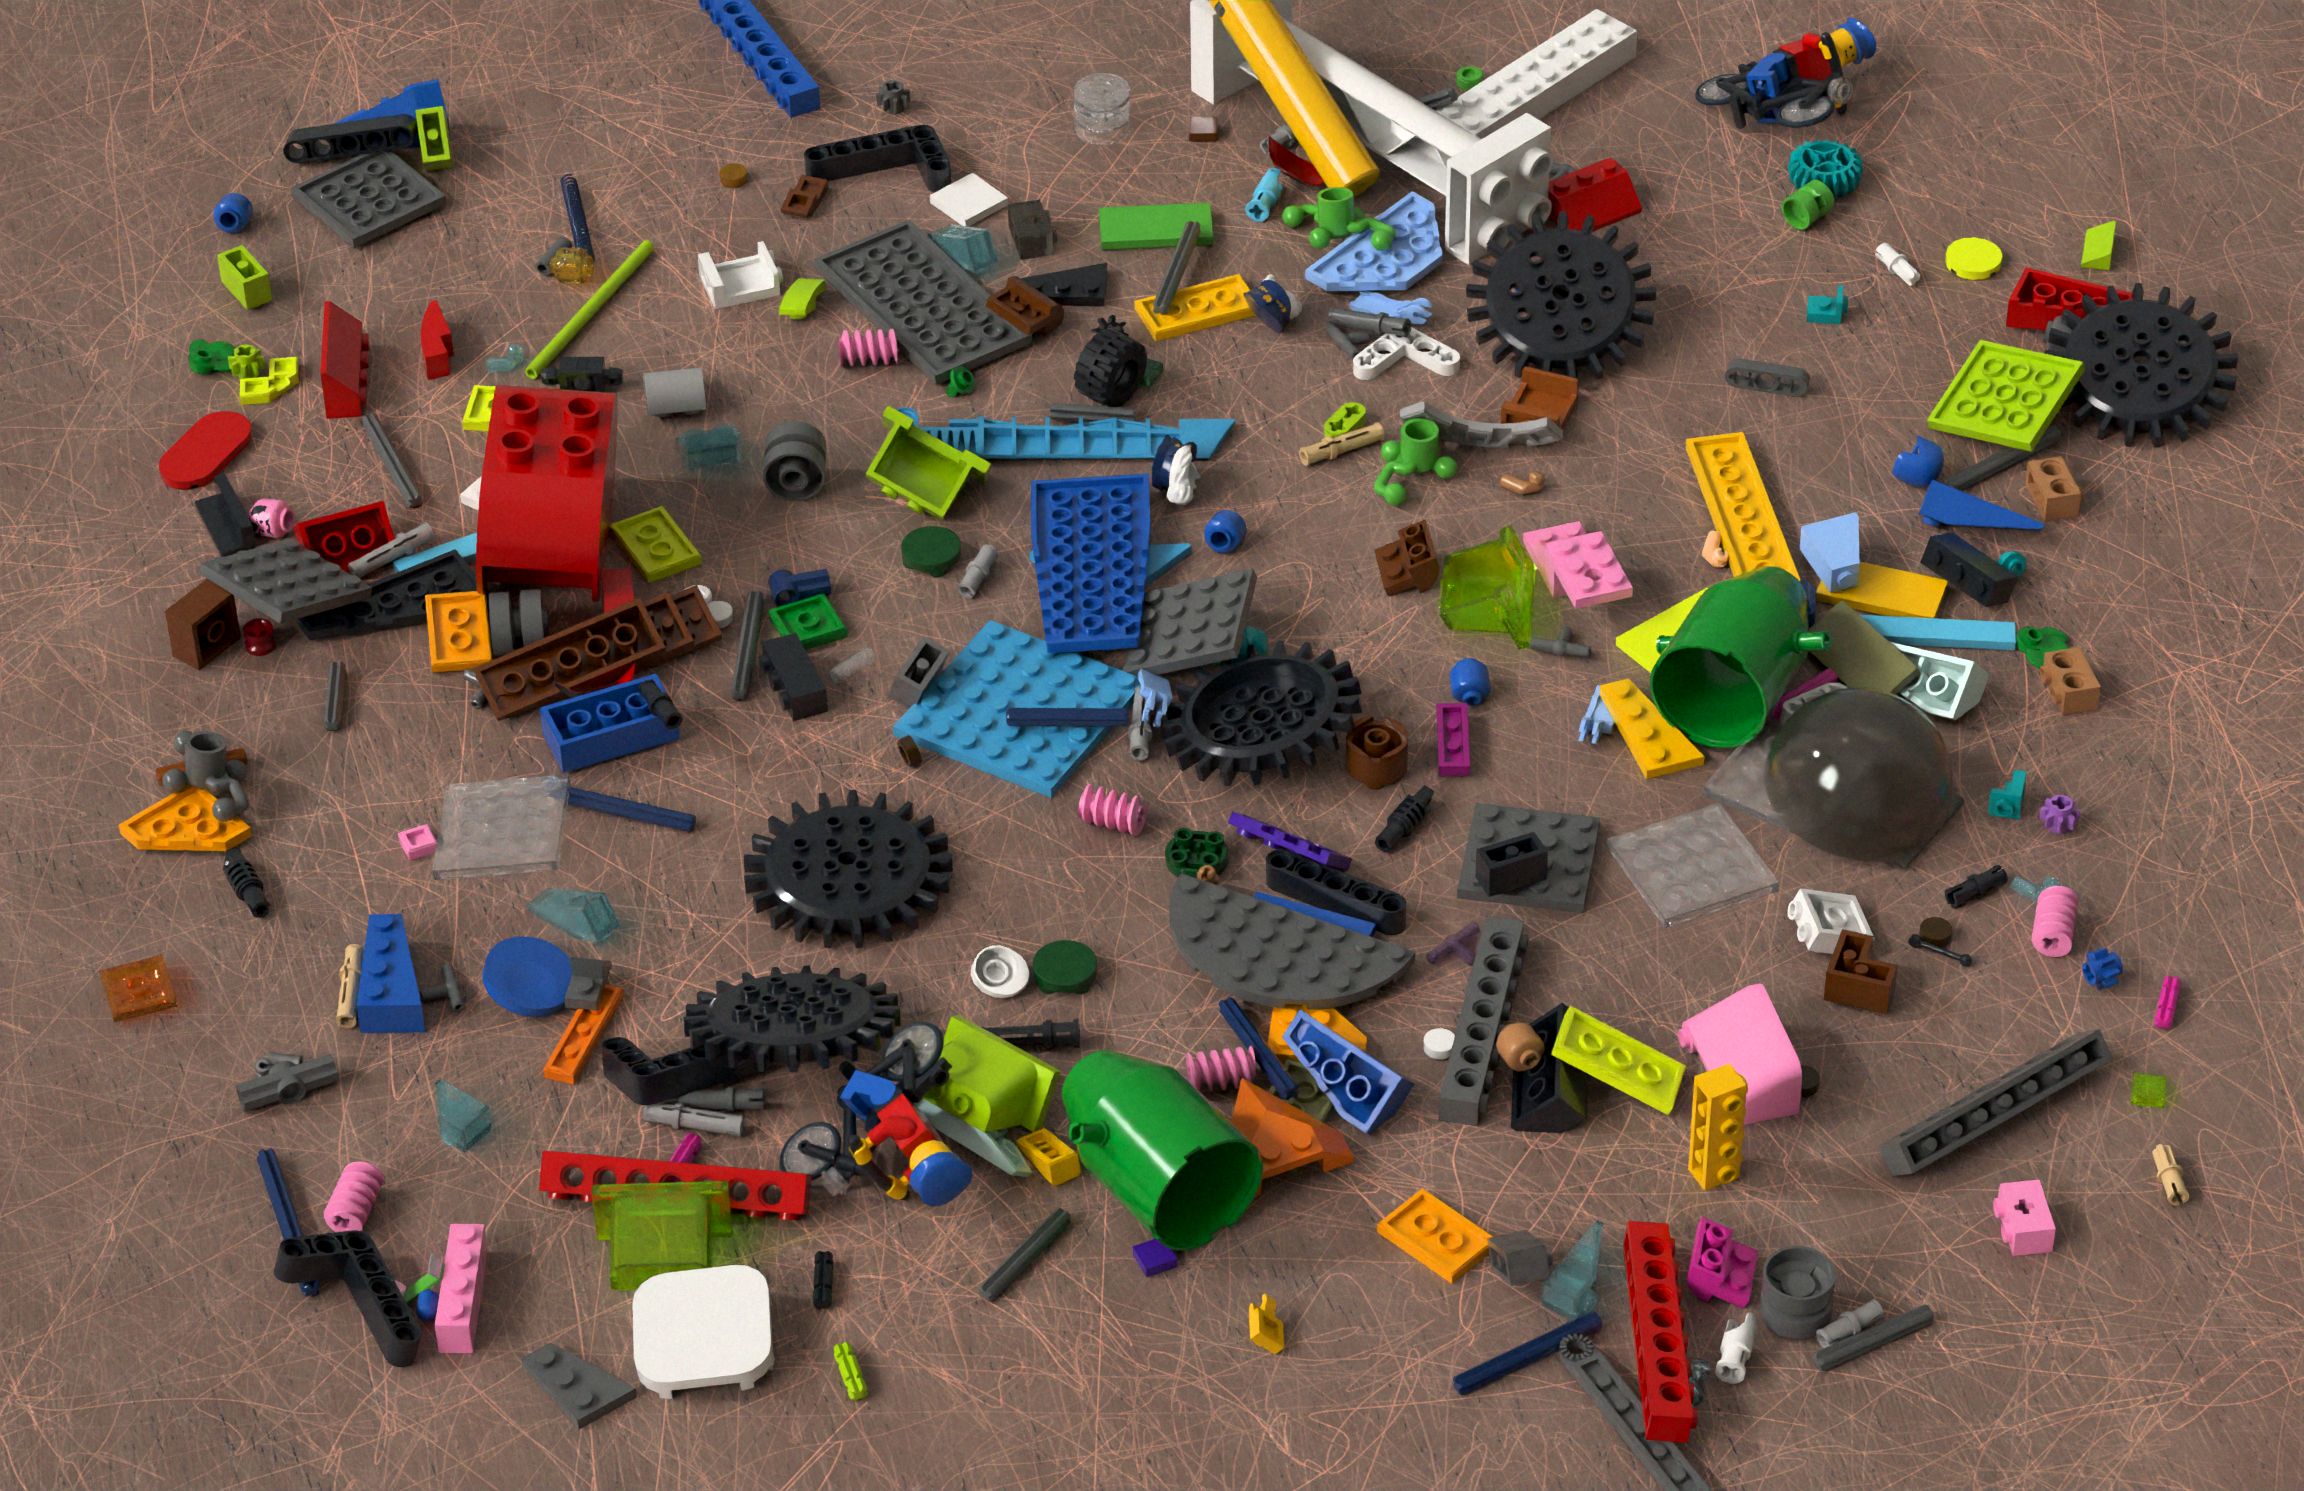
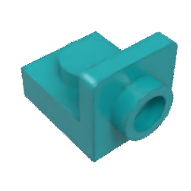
[1806,285,1849,324]
[1988,770,2027,819]

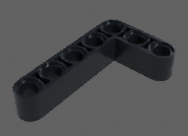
[804,125,951,193]
[601,1037,777,1105]
[274,1230,421,1367]

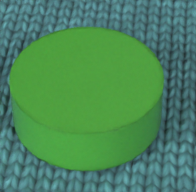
[1456,66,1484,90]

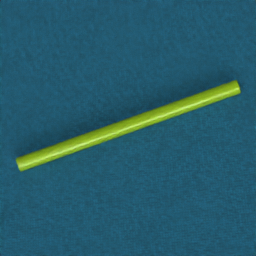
[525,240,654,379]

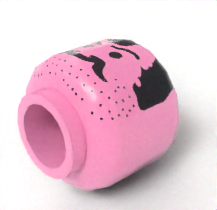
[248,498,295,538]

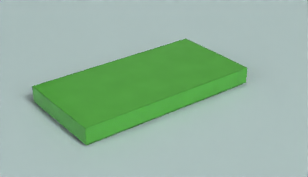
[1098,202,1214,250]

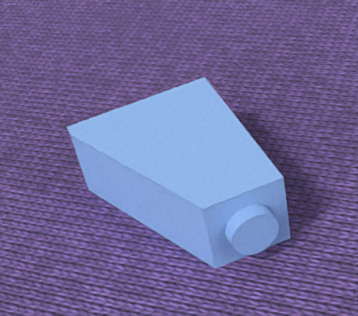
[1800,512,1860,593]

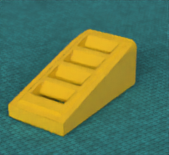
[1016,1128,1081,1186]

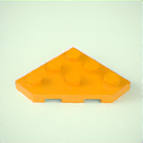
[119,785,252,851]
[1268,1004,1367,1063]

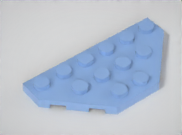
[1305,191,1442,291]

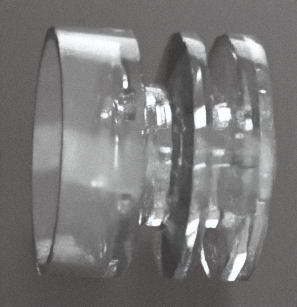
[1073,73,1131,145]

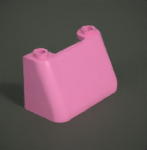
[1678,983,1802,1125]

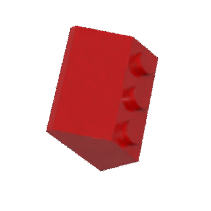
[1548,157,1642,232]
[293,500,400,572]

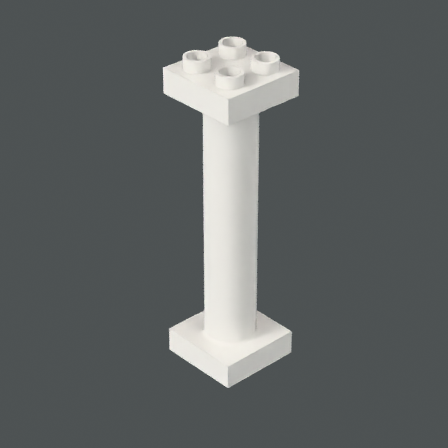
[1190,0,1553,265]

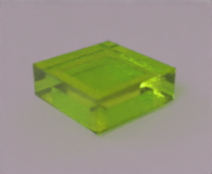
[2130,1073,2167,1108]

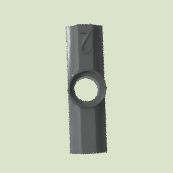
[235,1054,339,1111]

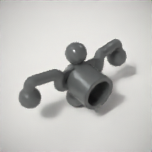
[162,731,249,822]

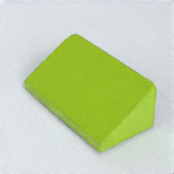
[2081,221,2116,270]

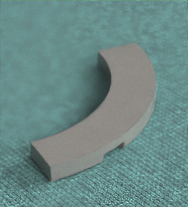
[1400,401,1563,448]

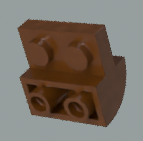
[986,276,1064,335]
[1374,520,1440,597]

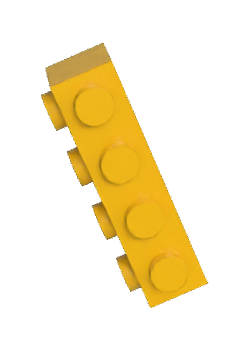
[1688,1063,1748,1191]

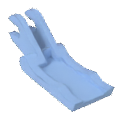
[1349,291,1433,324]
[1138,669,1172,728]
[1578,685,1616,744]

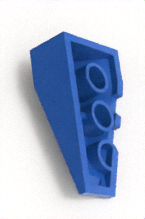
[334,79,451,148]
[1918,480,2044,531]
[1282,1009,1415,1134]

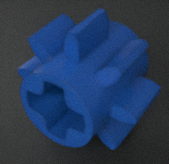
[2082,948,2123,989]

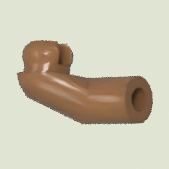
[1500,471,1545,495]

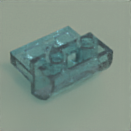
[675,424,742,470]

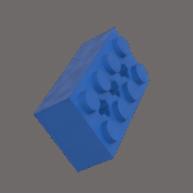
[540,674,680,773]

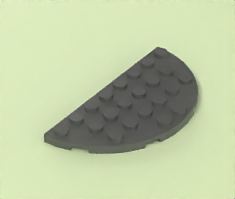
[1169,873,1416,1010]

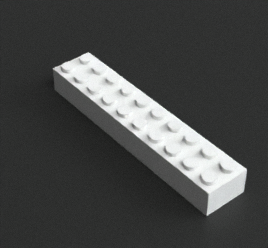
[1436,9,1637,139]

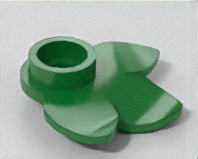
[188,339,235,374]
[2016,626,2069,669]

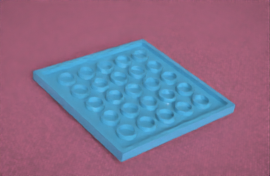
[893,620,1141,798]

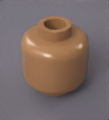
[1496,1022,1545,1071]

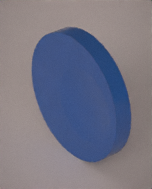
[482,936,572,1017]

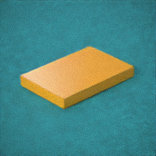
[425,590,492,673]
[1377,1188,1493,1284]

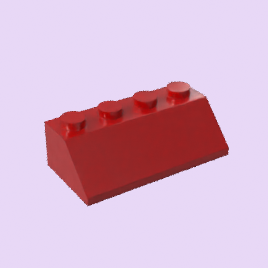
[320,301,370,419]

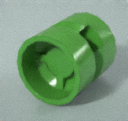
[1781,180,1834,230]

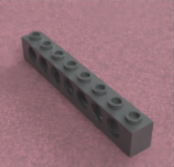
[1438,915,1529,1126]
[1878,1029,2113,1176]

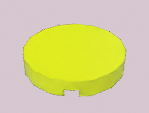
[1945,237,2003,280]

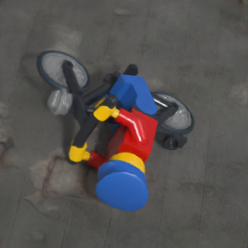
[1695,17,1877,129]
[779,1022,973,1207]

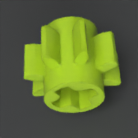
[228,344,265,379]

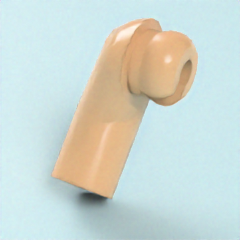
[1702,531,1729,568]

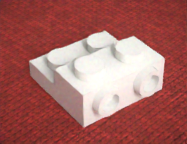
[1788,888,1875,954]

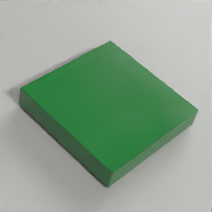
[768,593,848,650]

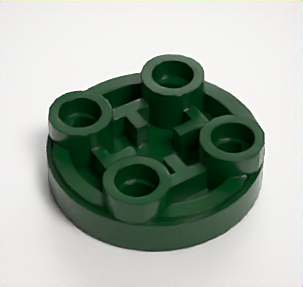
[901,526,961,577]
[1165,828,1228,878]
[1033,940,1097,994]

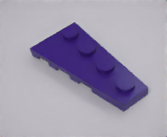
[1228,811,1352,870]

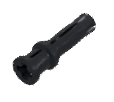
[981,1018,1080,1049]

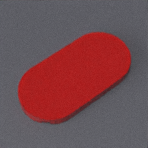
[159,411,251,490]

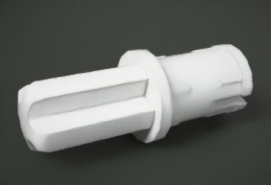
[1875,243,1920,285]

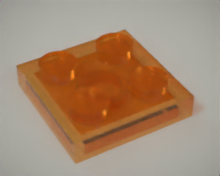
[99,955,178,1023]

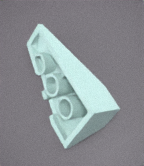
[1890,642,1990,720]
[914,1098,1032,1177]

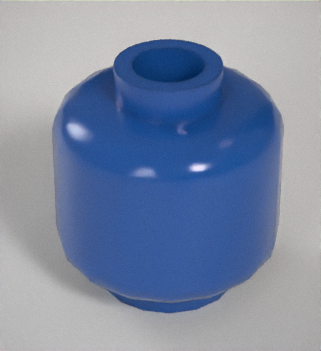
[213,193,253,234]
[1204,510,1247,554]
[1449,658,1491,706]

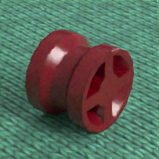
[243,618,276,656]

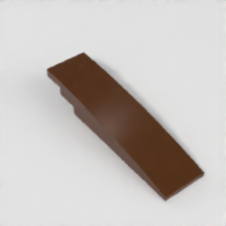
[473,585,722,721]

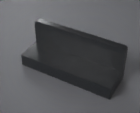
[195,473,256,557]

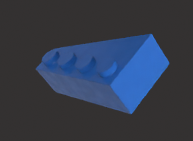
[356,914,425,1033]

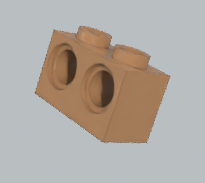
[2025,456,2084,521]
[2040,647,2101,715]

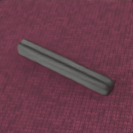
[979,1208,1071,1302]
[1813,1304,1934,1371]

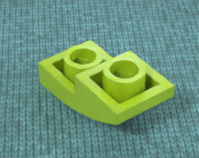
[779,278,826,319]

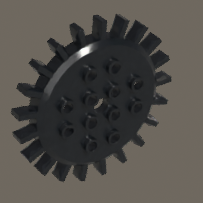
[1466,211,1656,380]
[2044,283,2238,448]
[1160,641,1363,786]
[744,790,953,948]
[683,966,901,1073]

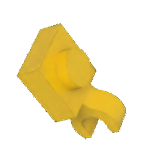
[1249,1294,1285,1354]

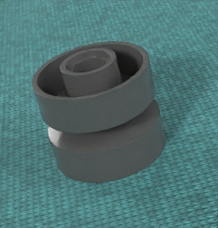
[763,421,826,501]
[489,589,549,657]
[1760,1246,1836,1339]

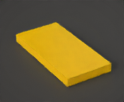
[1134,274,1256,342]
[1816,562,1948,618]

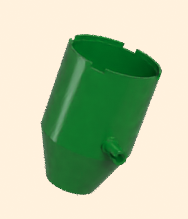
[1650,566,1831,748]
[1062,1049,1263,1251]

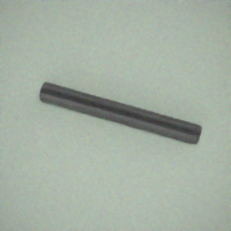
[1153,221,1201,315]
[362,413,423,508]
[1944,425,2061,491]
[731,591,764,700]

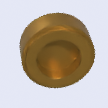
[719,163,748,188]

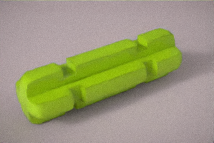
[833,1341,868,1401]

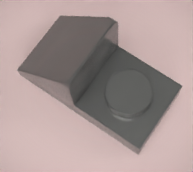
[564,957,612,1011]

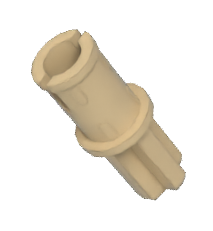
[2152,1144,2189,1206]

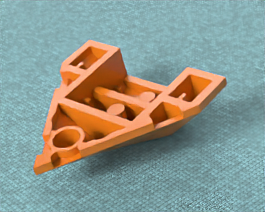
[1231,1078,1354,1197]

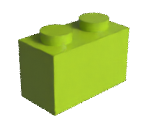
[415,106,454,172]
[217,245,272,310]

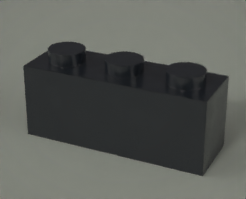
[1920,532,2018,607]
[758,633,828,721]

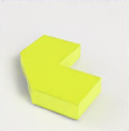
[240,357,299,405]

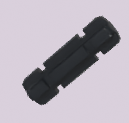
[813,1251,833,1309]

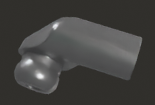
[254,1052,303,1077]

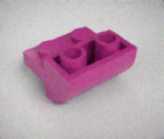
[1687,1217,1758,1308]

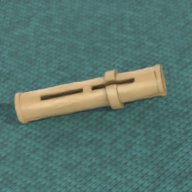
[1299,422,1385,466]
[336,944,364,1029]

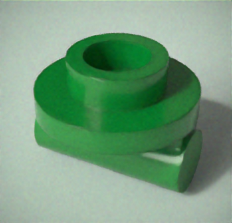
[946,366,975,397]

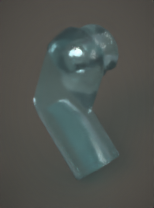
[486,344,525,372]
[2011,875,2061,901]
[1688,1358,1711,1406]

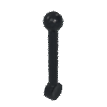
[1908,934,1972,966]

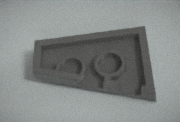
[521,1342,637,1429]

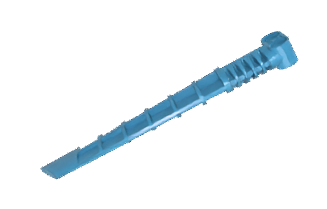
[897,407,1235,459]

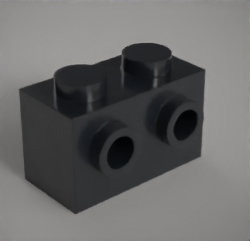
[1475,832,1548,897]

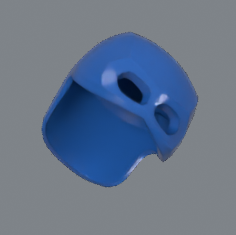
[1892,436,1944,487]

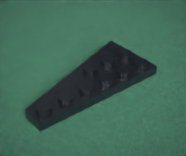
[295,549,490,640]

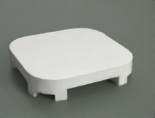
[632,1265,775,1399]

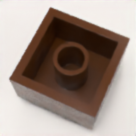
[165,579,241,670]

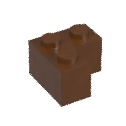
[1824,929,1898,1014]

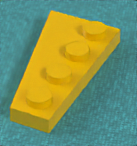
[1599,678,1705,779]

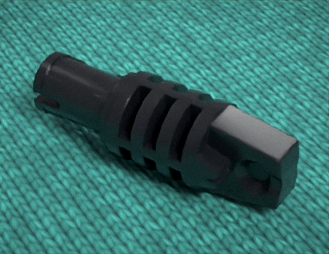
[1375,785,1434,852]
[223,848,270,918]

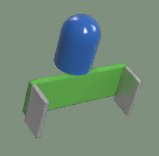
[395,1254,445,1321]

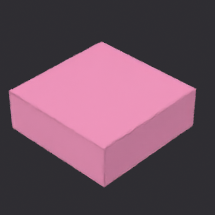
[398,824,439,861]

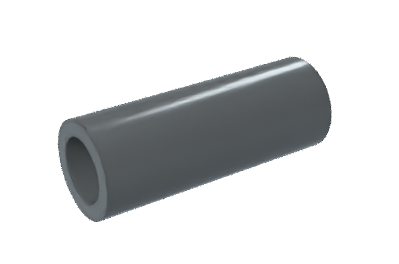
[535,237,573,276]

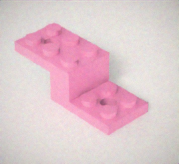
[1523,521,1633,609]

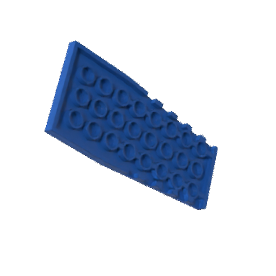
[1031,473,1151,653]

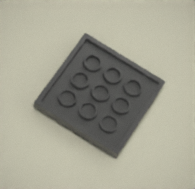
[291,150,446,248]
[200,539,372,623]
[1123,569,1258,677]
[1457,803,1600,913]

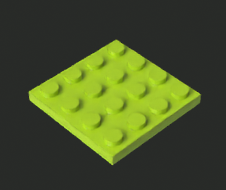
[1927,340,2085,452]

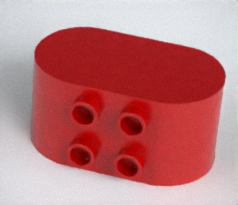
[476,385,618,602]

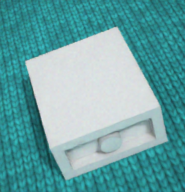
[698,241,783,310]

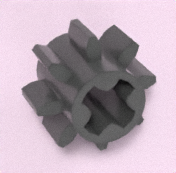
[876,80,910,114]

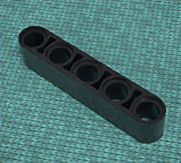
[283,114,418,163]
[1266,849,1406,935]

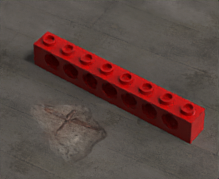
[539,1151,812,1220]
[1622,1221,1698,1443]

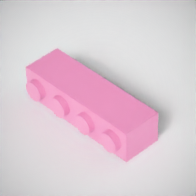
[435,1224,488,1353]

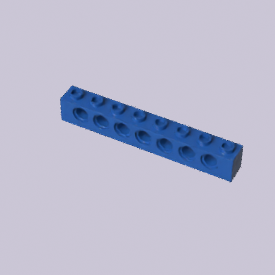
[698,0,820,118]

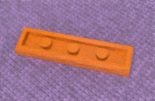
[543,984,624,1085]

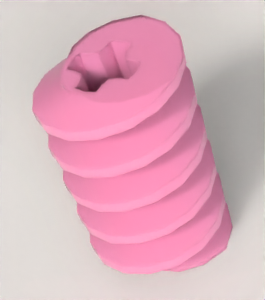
[839,329,897,367]
[1078,783,1148,836]
[2032,886,2079,957]
[1186,1046,1256,1092]
[324,1162,384,1232]

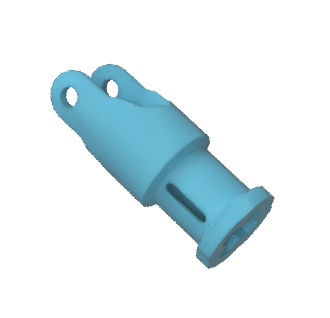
[1245,168,1283,222]

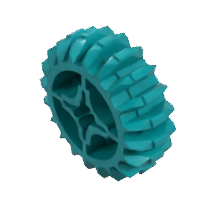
[1788,139,1863,199]

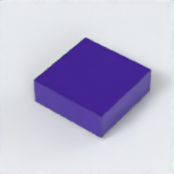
[1132,1239,1177,1277]

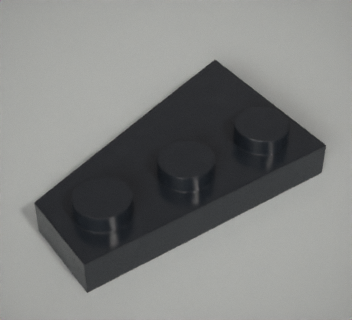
[1021,263,1107,306]

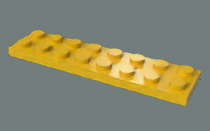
[1685,432,1801,581]

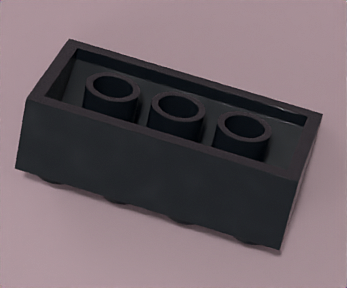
[1511,1003,1588,1133]

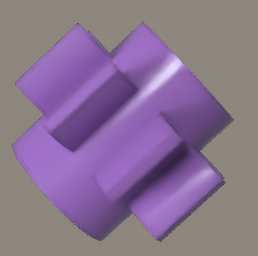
[2039,795,2080,834]

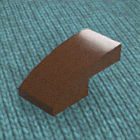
[781,175,829,218]

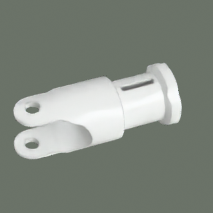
[1715,1312,1758,1384]

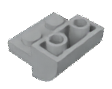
[643,368,706,418]

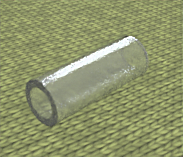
[828,646,877,686]

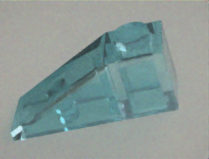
[927,224,998,274]
[526,888,620,943]
[1542,1220,1603,1320]

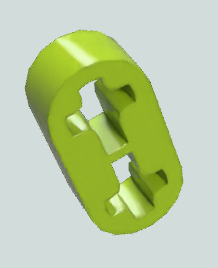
[1324,402,1366,438]

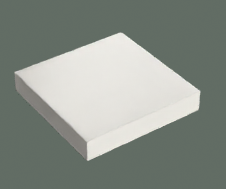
[930,173,1008,228]

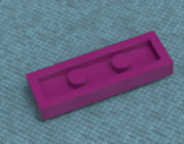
[1436,703,1470,776]

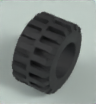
[1074,328,1147,407]

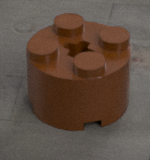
[1345,716,1408,790]

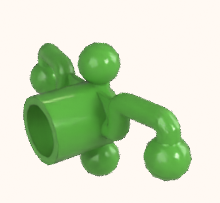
[1282,187,1396,251]
[1374,418,1458,506]

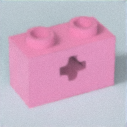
[1993,1180,2056,1256]

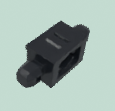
[541,357,624,392]

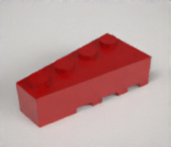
[2006,267,2132,330]

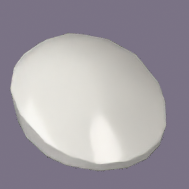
[971,945,1030,998]

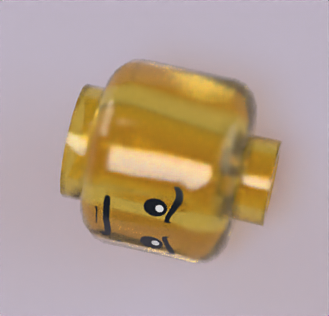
[550,247,594,284]

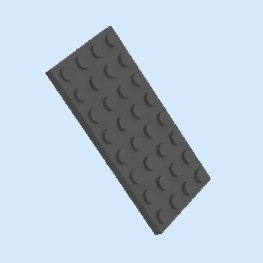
[814,219,1032,385]

